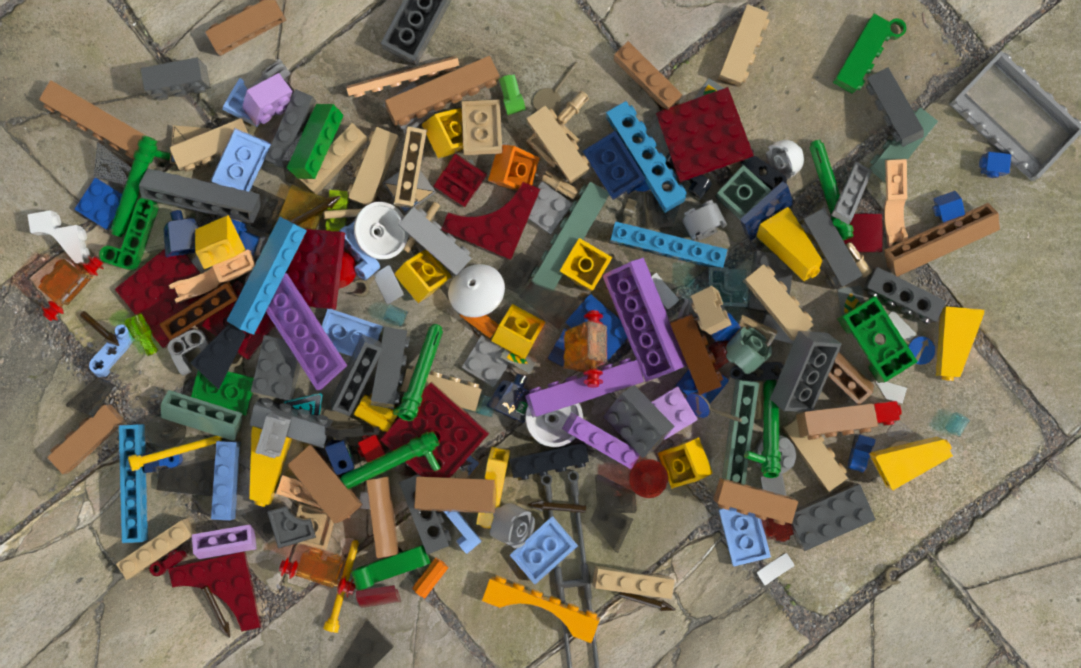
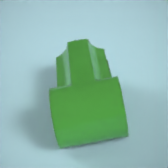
[499,75,526,115]

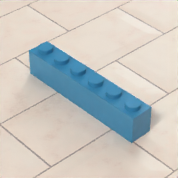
[227,217,307,334]

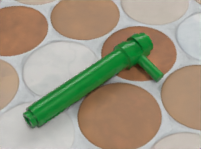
[110,135,171,237]
[809,140,854,240]
[393,324,443,421]
[744,380,781,478]
[340,432,440,489]

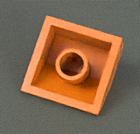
[488,145,540,191]

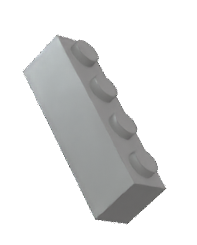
[398,207,472,276]

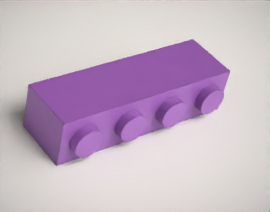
[562,412,640,470]

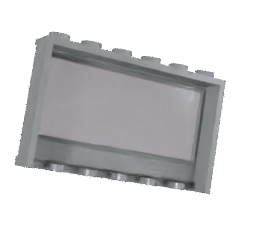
[949,51,1081,181]

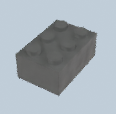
[140,57,211,101]
[745,251,793,313]
[251,335,301,400]
[603,385,675,458]

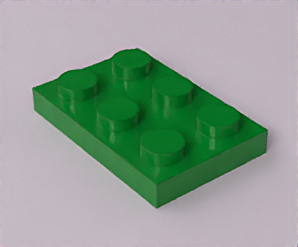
[191,370,254,416]

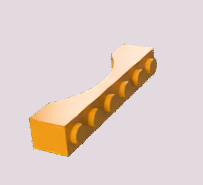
[482,575,600,643]

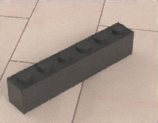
[139,168,261,223]

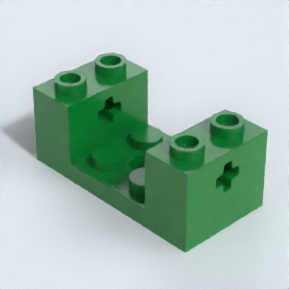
[836,296,918,383]

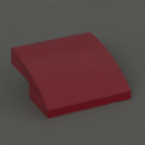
[434,153,488,207]
[843,214,883,253]
[356,585,401,608]

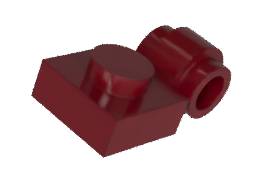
[149,550,188,577]

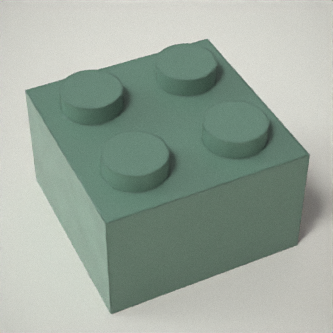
[715,165,771,219]

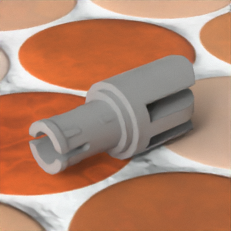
[248,59,291,88]

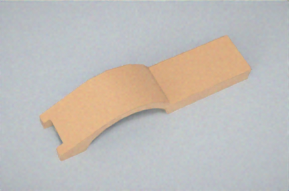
[884,158,908,247]
[169,250,256,303]

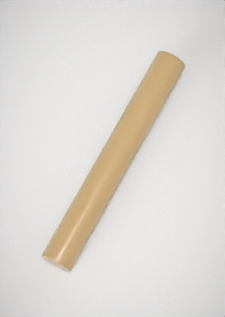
[403,202,440,253]
[323,208,363,219]

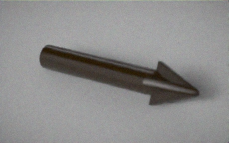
[290,196,341,225]
[80,311,120,346]
[528,499,586,513]
[201,585,230,638]
[619,592,676,611]

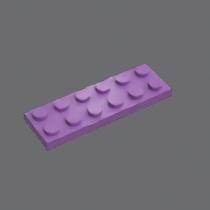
[266,273,347,390]

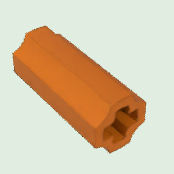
[459,314,499,338]
[412,557,449,599]

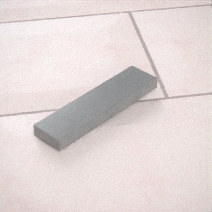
[832,162,872,225]

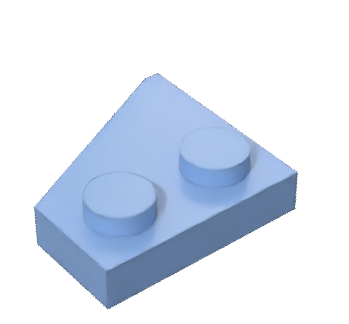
[222,78,259,127]

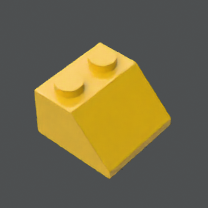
[421,108,463,158]
[195,215,246,269]
[560,238,612,292]
[394,249,452,304]
[491,304,545,359]
[658,437,713,489]

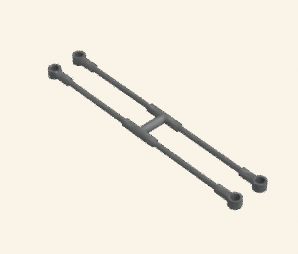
[541,470,600,668]

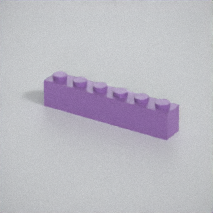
[525,358,644,418]

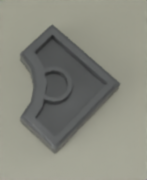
[267,505,316,549]

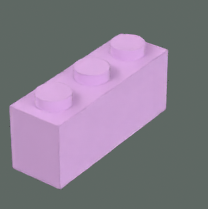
[192,525,257,559]

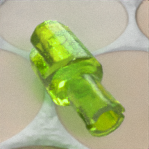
[124,313,158,356]

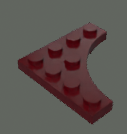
[441,181,541,260]
[168,551,262,632]

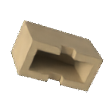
[691,286,732,334]

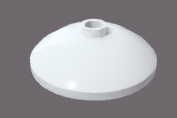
[354,202,408,260]
[448,264,505,317]
[525,403,583,447]

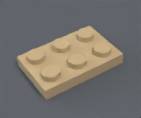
[462,100,502,155]

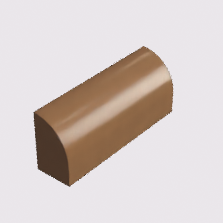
[288,444,363,523]
[367,476,399,558]
[414,477,496,513]

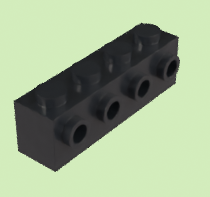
[509,442,589,481]

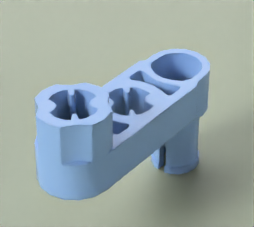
[339,220,380,280]
[89,325,134,378]
[444,511,482,554]

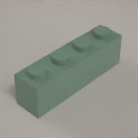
[869,107,938,183]
[161,390,242,441]

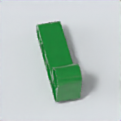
[99,198,159,271]
[351,545,431,591]

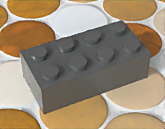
[381,0,451,66]
[799,208,863,290]
[770,331,842,412]
[789,483,876,551]

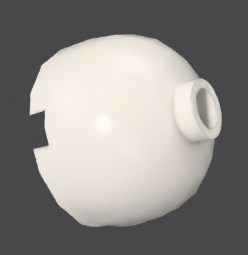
[766,140,804,179]

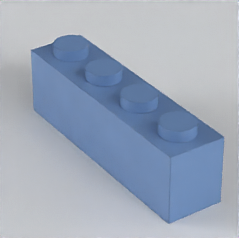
[211,441,241,520]

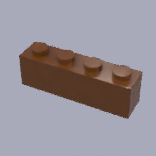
[159,281,239,341]
[670,313,723,395]

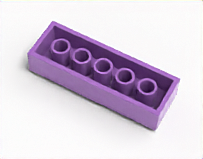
[602,258,687,382]

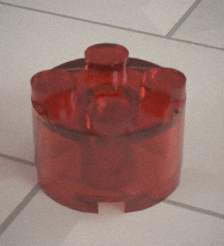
[628,458,668,498]

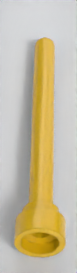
[128,436,222,471]
[323,540,359,633]

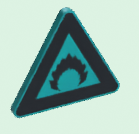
[284,393,323,416]

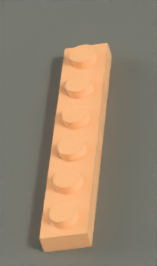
[347,56,459,97]

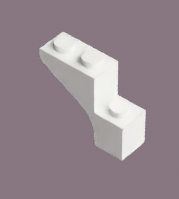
[28,210,90,265]

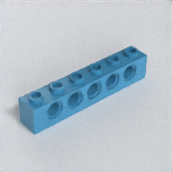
[606,101,687,213]
[610,221,728,270]
[119,424,148,543]

